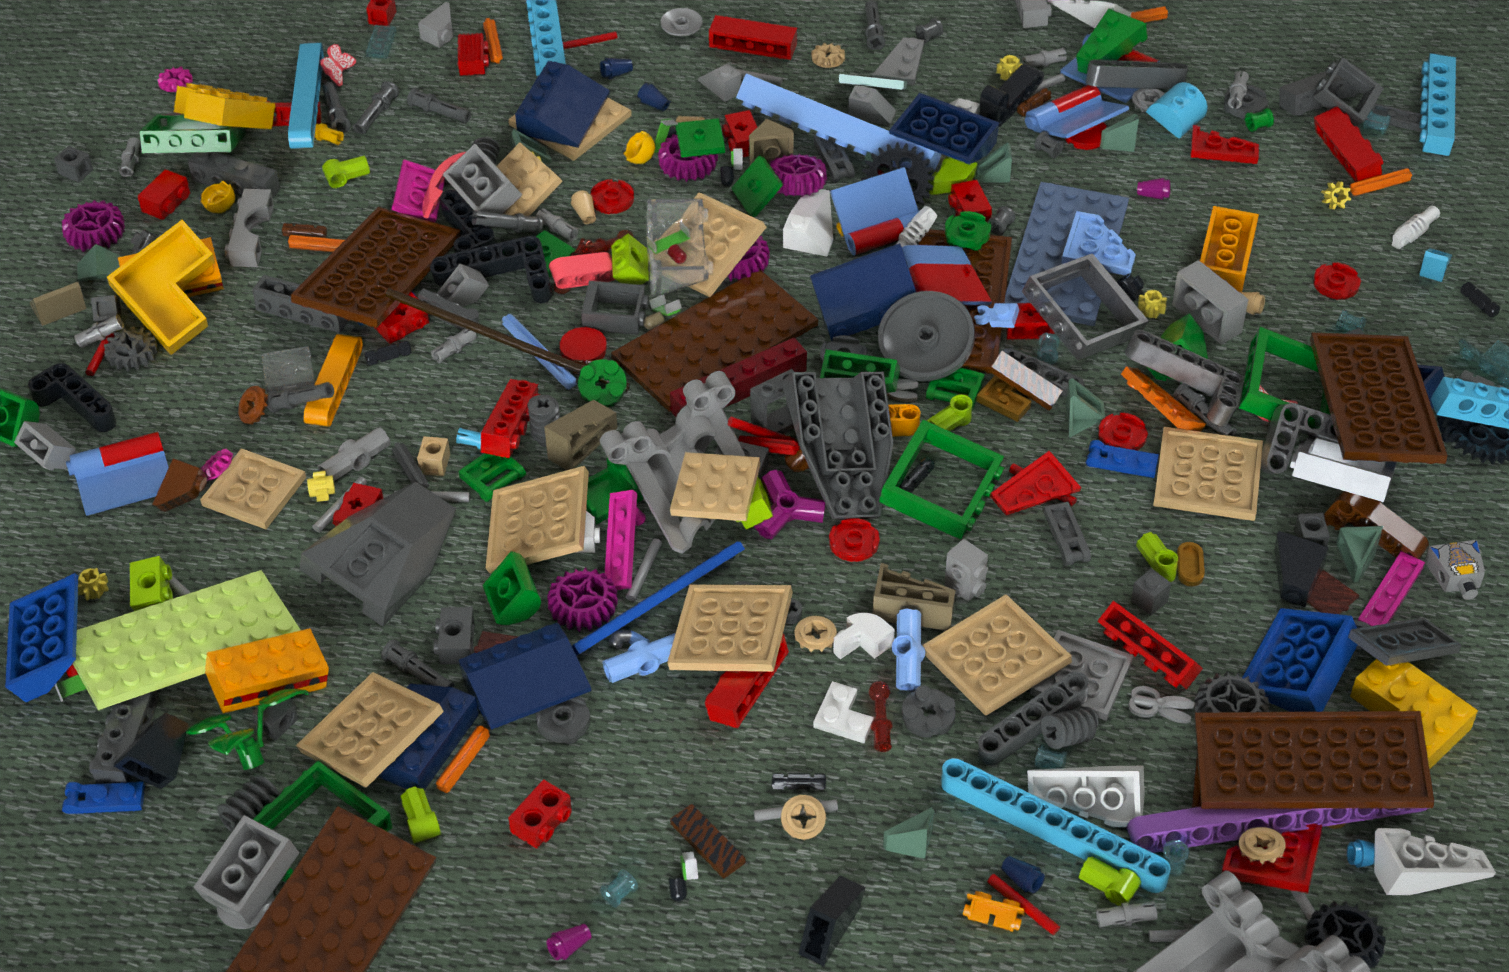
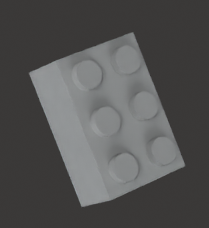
[442,144,522,214]
[1172,260,1249,345]
[193,815,299,925]

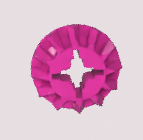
[157,67,193,92]
[201,449,233,481]

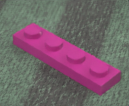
[1358,551,1425,626]

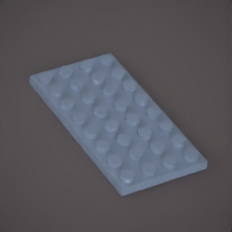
[1005,182,1129,326]

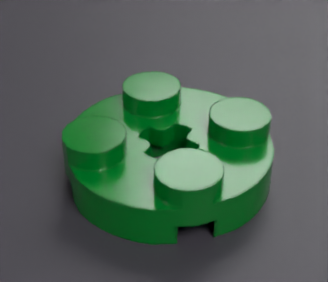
[945,211,991,251]
[578,359,627,407]

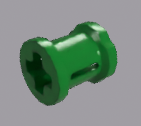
[1245,108,1274,132]

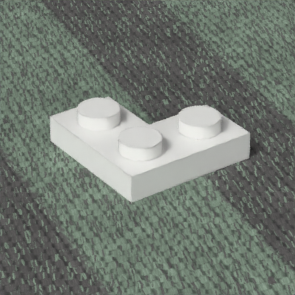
[813,681,874,743]

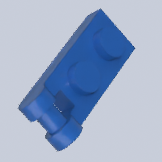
[1086,440,1159,478]
[62,782,145,814]

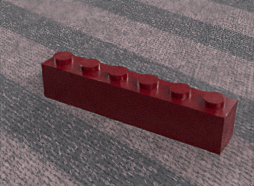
[670,337,807,417]

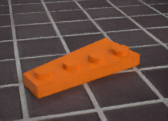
[1121,366,1206,432]

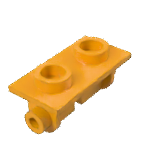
[963,891,1025,932]

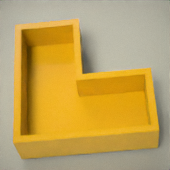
[174,83,275,129]
[107,220,215,355]
[1350,659,1478,769]

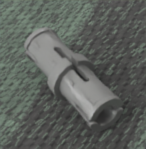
[1022,48,1067,67]
[1228,71,1249,109]
[119,138,141,177]
[536,208,578,241]
[74,314,124,348]
[431,328,477,364]
[1096,901,1157,927]

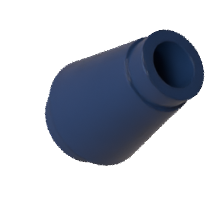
[600,58,633,79]
[637,83,670,112]
[1001,856,1045,893]

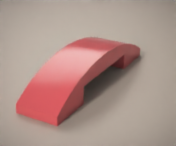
[422,152,465,219]

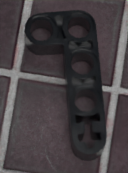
[979,63,1044,127]
[440,190,496,253]
[28,363,116,432]

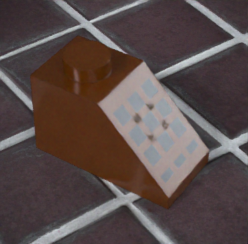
[153,459,207,512]

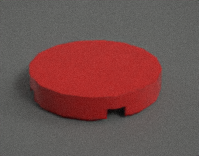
[1065,122,1107,150]
[590,179,634,214]
[1313,263,1361,299]
[560,327,607,363]
[1098,413,1148,451]
[829,518,880,562]

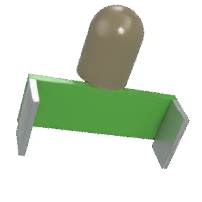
[644,295,682,330]

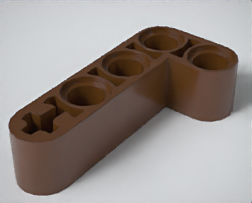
[1324,491,1429,560]

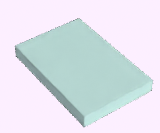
[839,74,907,90]

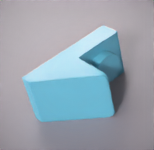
[1420,248,1452,282]

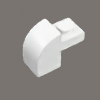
[833,613,895,659]

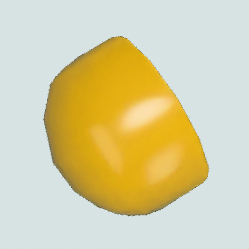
[624,131,655,164]
[201,181,235,213]

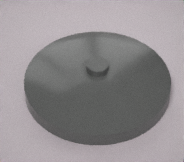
[878,291,975,381]

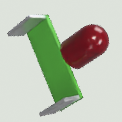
[647,221,690,264]

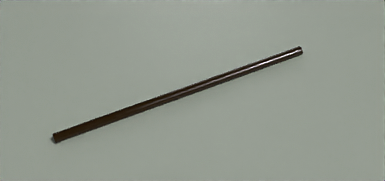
[385,288,631,393]

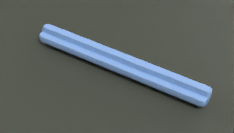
[502,314,577,390]

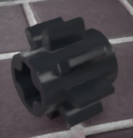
[1117,273,1145,301]

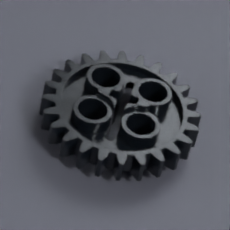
[861,143,935,206]
[1442,417,1509,465]

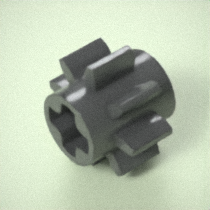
[131,229,158,253]

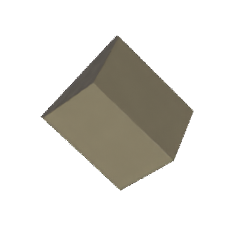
[749,119,794,166]
[29,282,87,326]

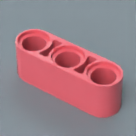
[549,252,615,289]

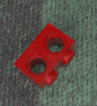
[508,779,572,849]

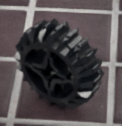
[1304,900,1386,970]

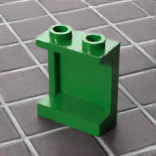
[586,457,644,525]

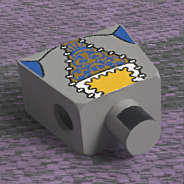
[1425,540,1485,600]

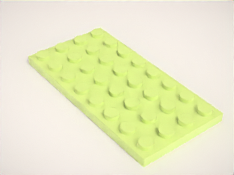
[73,570,300,710]

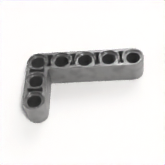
[1125,330,1244,426]
[1261,403,1338,474]

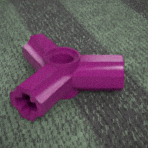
[755,470,825,540]

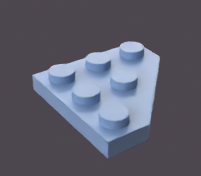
[1062,211,1136,275]

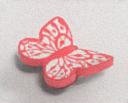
[320,44,356,87]

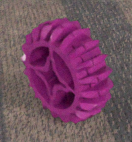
[658,134,718,182]
[770,154,827,196]
[62,200,125,252]
[727,236,770,282]
[547,567,618,633]

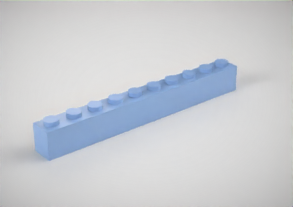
[736,74,942,175]

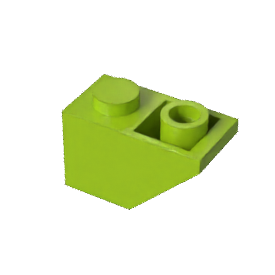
[929,157,978,195]

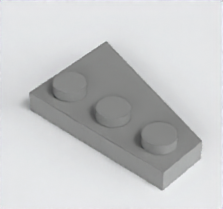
[872,37,924,85]

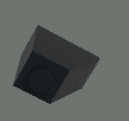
[1274,531,1329,607]
[113,712,188,788]
[798,875,866,966]

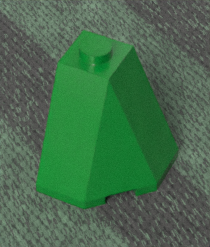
[1147,313,1208,384]

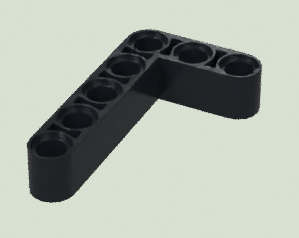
[430,236,553,303]

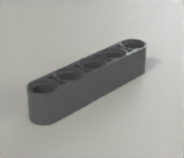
[1086,60,1188,89]
[978,671,1089,765]

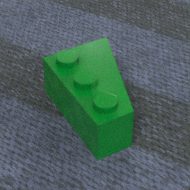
[1076,9,1147,75]
[820,349,900,393]

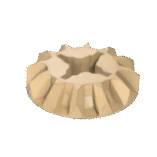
[811,43,845,68]
[795,616,837,652]
[781,795,826,840]
[1239,827,1286,865]

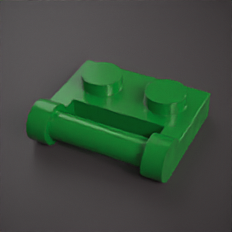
[926,368,985,411]
[459,453,526,502]

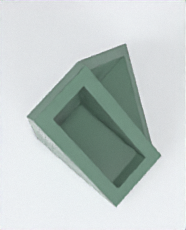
[1100,114,1139,152]
[509,129,552,164]
[975,142,1012,183]
[77,244,122,282]
[1066,378,1105,438]
[1336,526,1383,582]
[883,807,935,859]

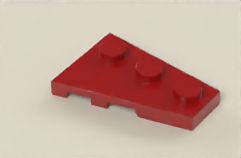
[1190,125,1259,164]
[990,450,1081,515]

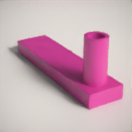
[605,490,646,590]

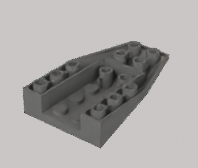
[781,372,893,519]
[300,482,456,626]

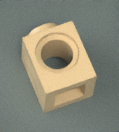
[417,436,450,476]

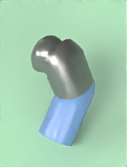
[609,630,650,649]

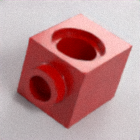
[366,0,396,27]

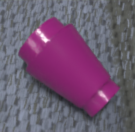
[1137,178,1171,200]
[546,924,592,960]

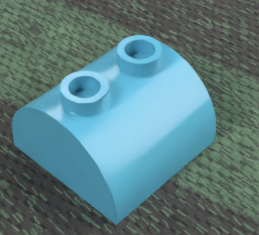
[1146,82,1207,139]

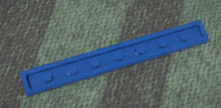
[572,541,745,656]

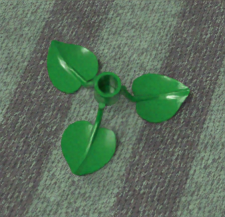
[186,689,309,770]

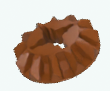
[238,386,268,425]

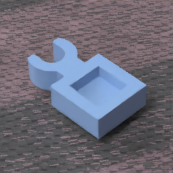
[974,303,1019,328]

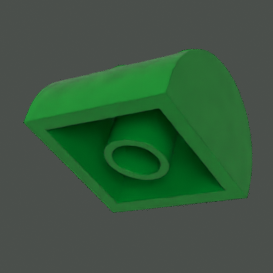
[0,387,40,447]
[482,551,541,625]

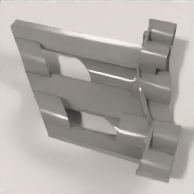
[600,371,745,554]
[1133,871,1371,972]

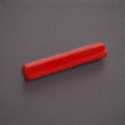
[738,435,800,455]

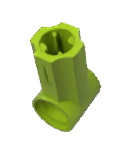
[322,155,370,188]
[926,394,972,431]
[1136,532,1178,582]
[400,786,441,843]
[1079,856,1141,906]

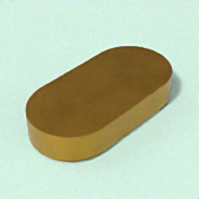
[1177,542,1205,587]

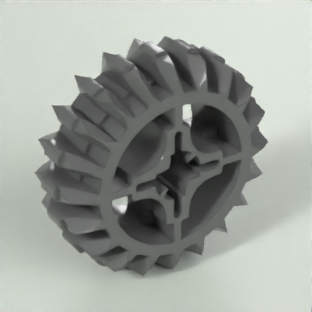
[1194,671,1269,713]

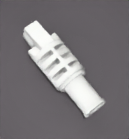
[897,206,937,247]
[1392,206,1440,249]

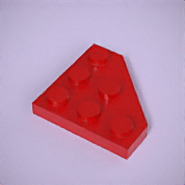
[1222,823,1323,893]

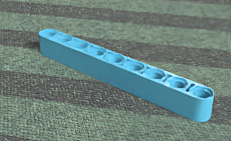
[288,43,324,149]
[941,758,1171,893]

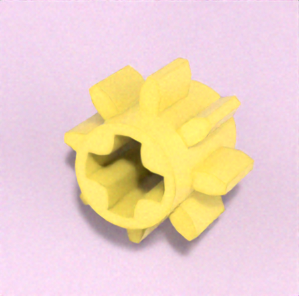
[996,55,1022,81]
[1321,182,1351,209]
[1138,290,1167,319]
[307,471,335,502]
[78,568,109,600]

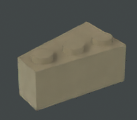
[544,400,617,470]
[872,563,956,630]

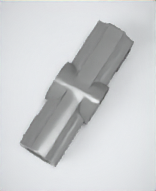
[318,427,391,481]

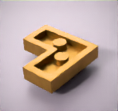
[976,375,1031,422]

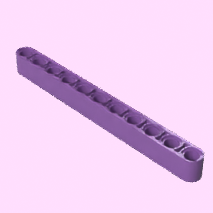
[1126,807,1428,853]

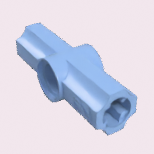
[892,608,926,691]
[602,633,675,683]

